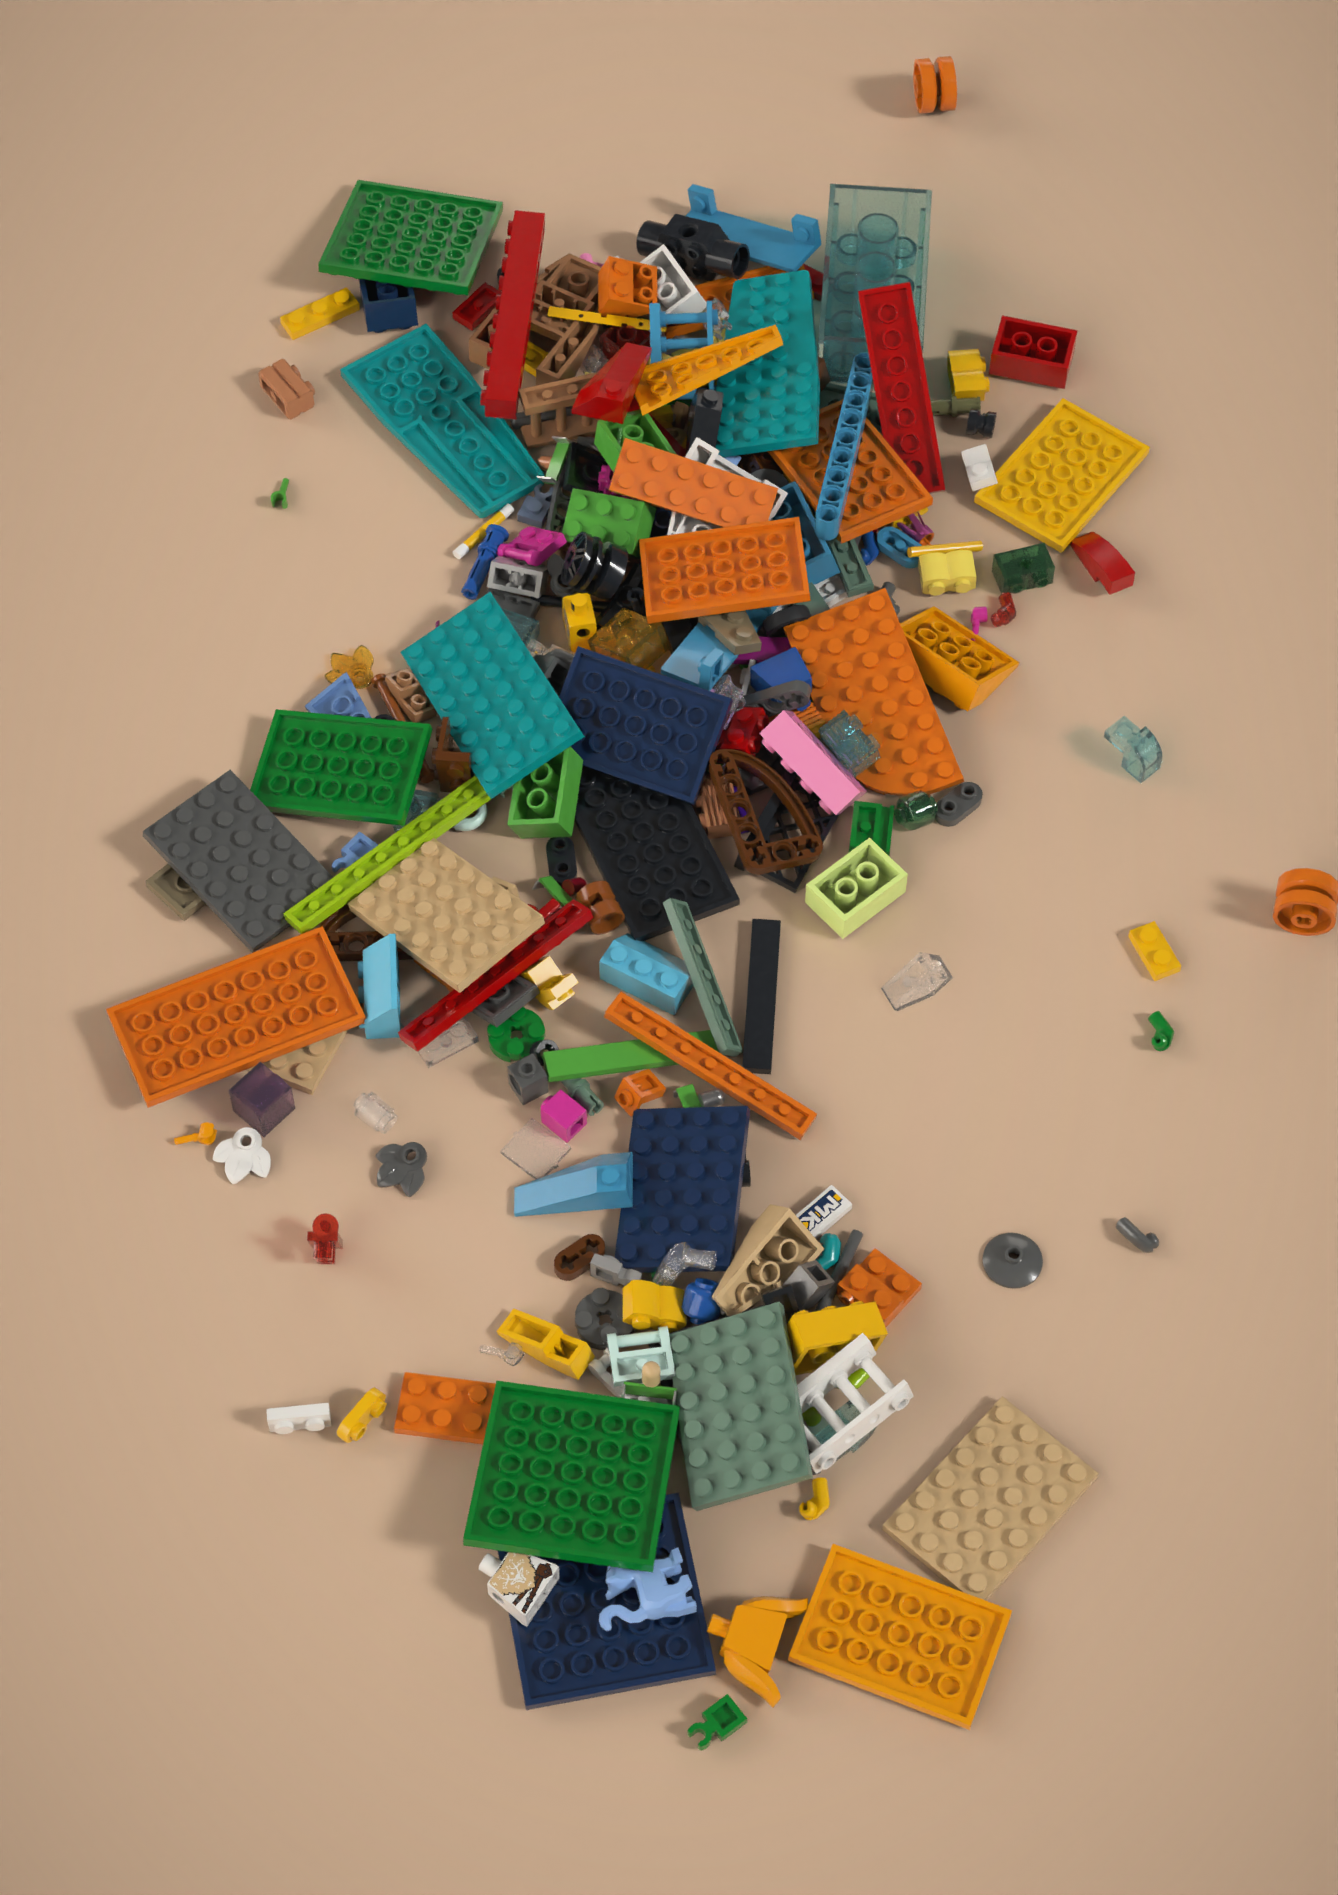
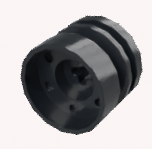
[561,531,628,601]

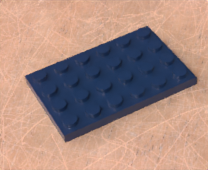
[559,646,733,805]
[615,1106,750,1273]

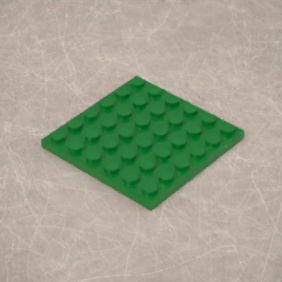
[318,180,503,295]
[463,1380,680,1572]

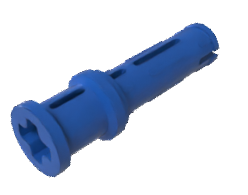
[461,524,509,600]

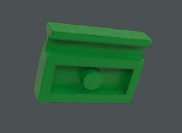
[849,801,895,856]

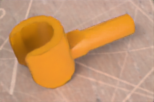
[174,1122,217,1145]

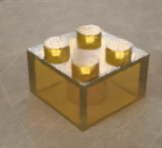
[587,608,670,670]

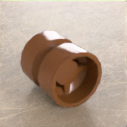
[576,880,625,935]

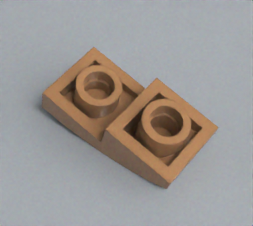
[385,668,437,723]

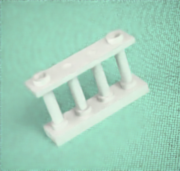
[797,1333,914,1474]

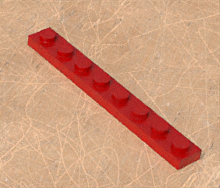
[398,899,594,1052]

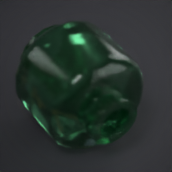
[894,790,938,831]

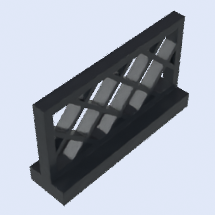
[734,770,839,893]

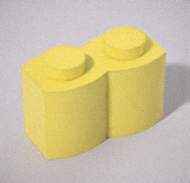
[918,550,976,596]

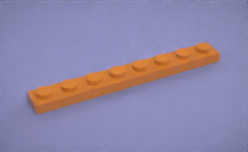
[604,991,817,1140]

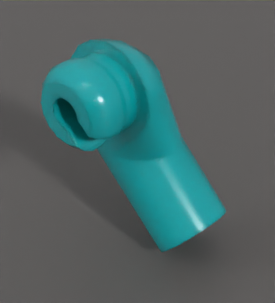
[815,1233,841,1270]

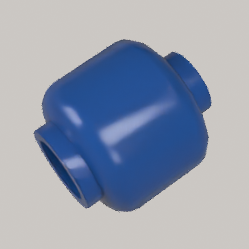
[682,1278,722,1325]

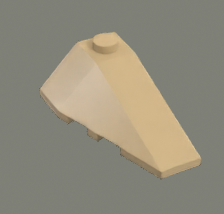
[712,1204,824,1317]

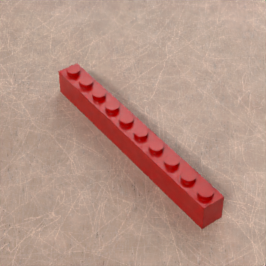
[480,210,545,420]

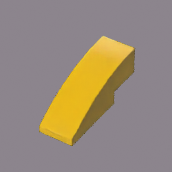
[496,1308,595,1380]

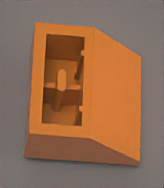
[598,256,657,318]

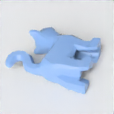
[599,1548,697,1631]

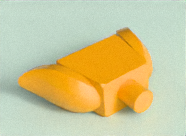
[706,1596,808,1708]

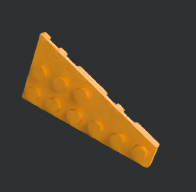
[634,324,783,416]

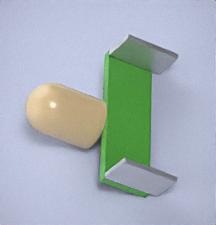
[621,1361,677,1405]

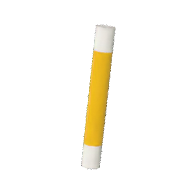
[453,503,514,559]

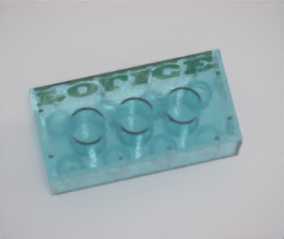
[818,184,932,384]

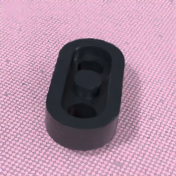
[546,837,577,887]

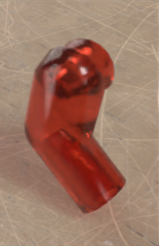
[991,592,1016,627]

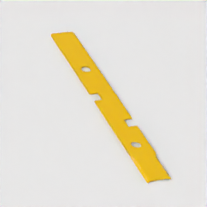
[547,306,667,332]

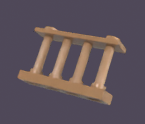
[519,372,600,450]

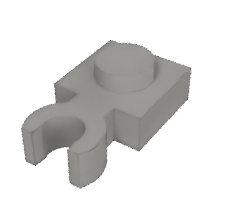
[590,1253,642,1286]

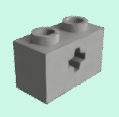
[487,556,549,598]

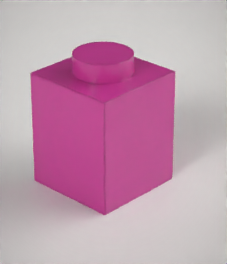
[540,1089,587,1143]

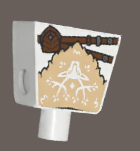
[479,1552,560,1627]

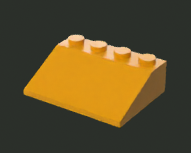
[900,606,1020,712]

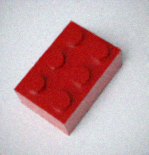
[989,315,1078,389]

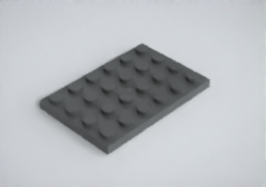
[143,770,333,953]

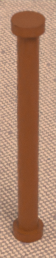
[371,674,434,784]

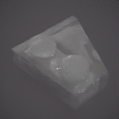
[400,1016,479,1068]

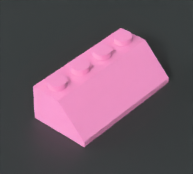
[759,710,867,815]

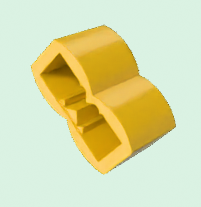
[946,349,990,401]
[623,1280,687,1333]

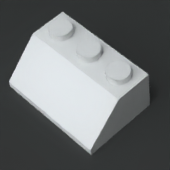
[639,244,707,325]

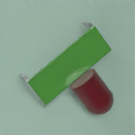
[532,876,587,907]

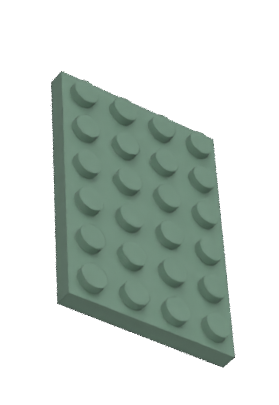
[669,1302,813,1511]

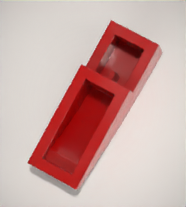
[1069,531,1135,595]

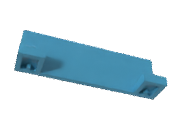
[686,184,822,272]
[660,606,778,691]

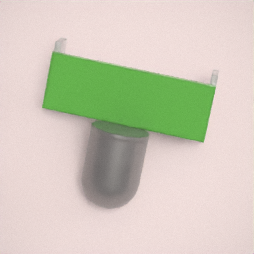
[673,1084,725,1108]

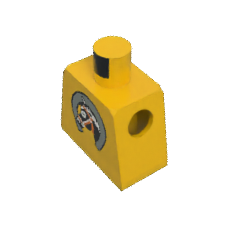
[562,593,598,655]

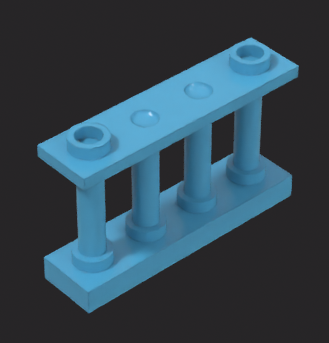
[649,301,718,400]

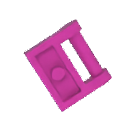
[497,526,567,566]

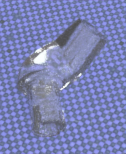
[652,1242,716,1286]

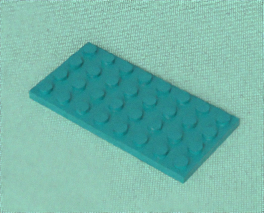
[401,592,585,799]

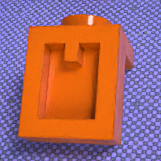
[614,1069,666,1116]

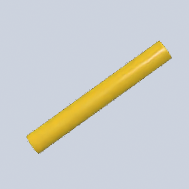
[907,540,983,558]

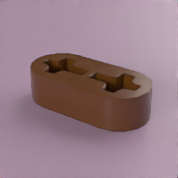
[554,1234,605,1281]

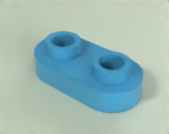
[876,527,922,568]

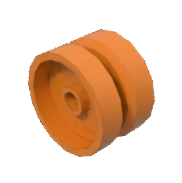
[913,56,957,114]
[1273,868,1338,936]

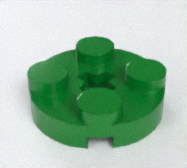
[487,1006,546,1062]

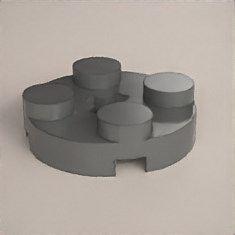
[575,1288,635,1350]

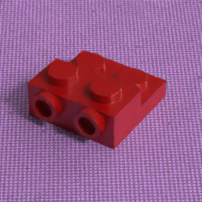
[715,707,770,763]

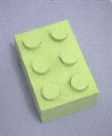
[805,838,908,939]

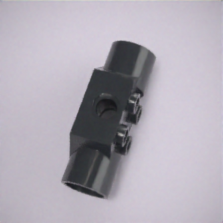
[636,214,750,282]

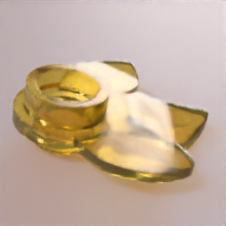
[324,645,374,689]

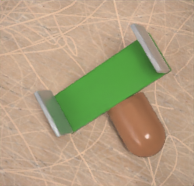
[536,436,572,484]

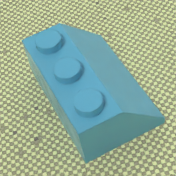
[358,933,401,1039]
[599,933,694,1016]

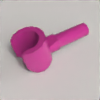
[971,606,988,641]

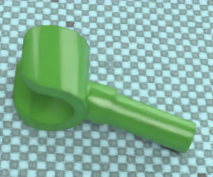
[271,478,289,509]

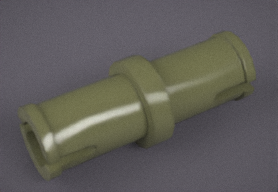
[930,396,981,417]

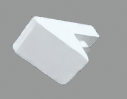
[961,444,998,491]

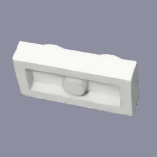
[266,1403,332,1434]

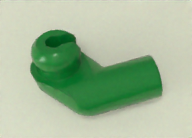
[1148,1011,1174,1051]

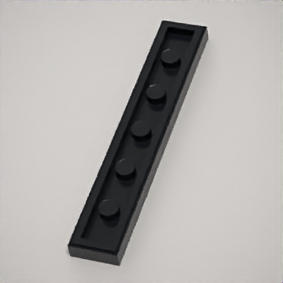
[742,919,781,1074]

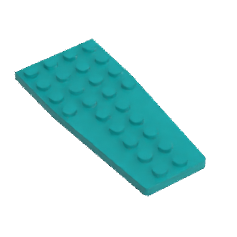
[715,270,820,457]
[340,324,544,518]

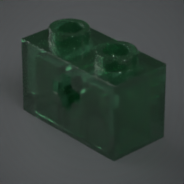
[992,543,1055,595]

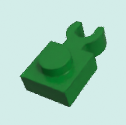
[687,1694,747,1751]

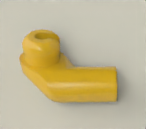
[799,1477,830,1520]

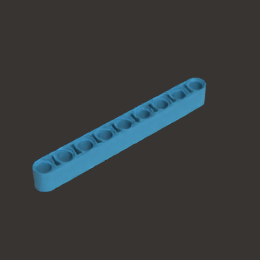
[815,353,874,540]

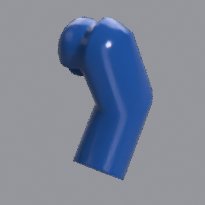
[860,531,879,566]

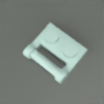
[607,1326,675,1387]

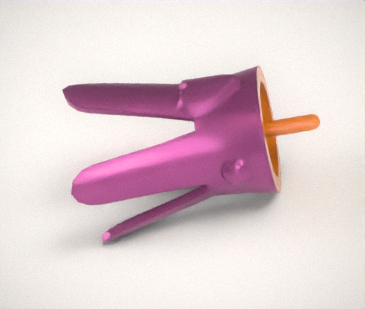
[897,511,934,546]

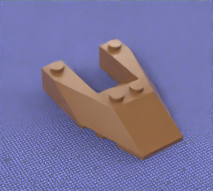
[469,253,602,385]

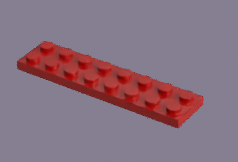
[858,282,946,494]

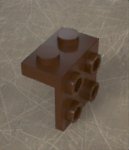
[432,717,474,792]

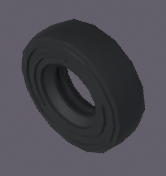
[763,605,811,637]

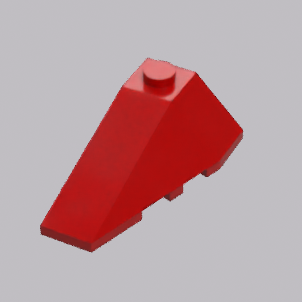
[572,342,652,424]

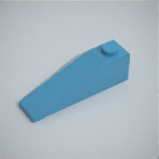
[514,1152,633,1217]

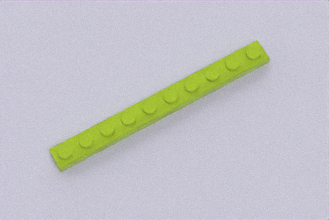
[283,775,491,934]

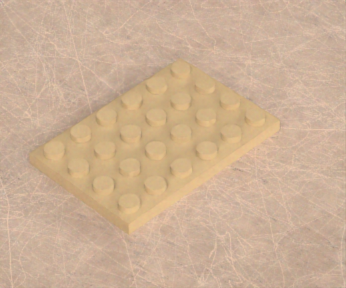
[348,838,545,993]
[882,1396,1099,1601]

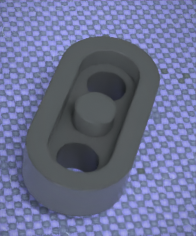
[934,782,983,827]

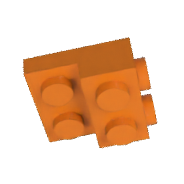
[837,1248,922,1327]

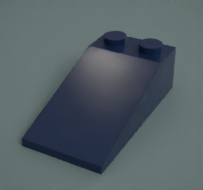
[358,279,418,333]

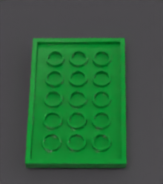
[250,709,433,826]

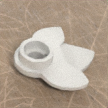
[213,1127,271,1184]

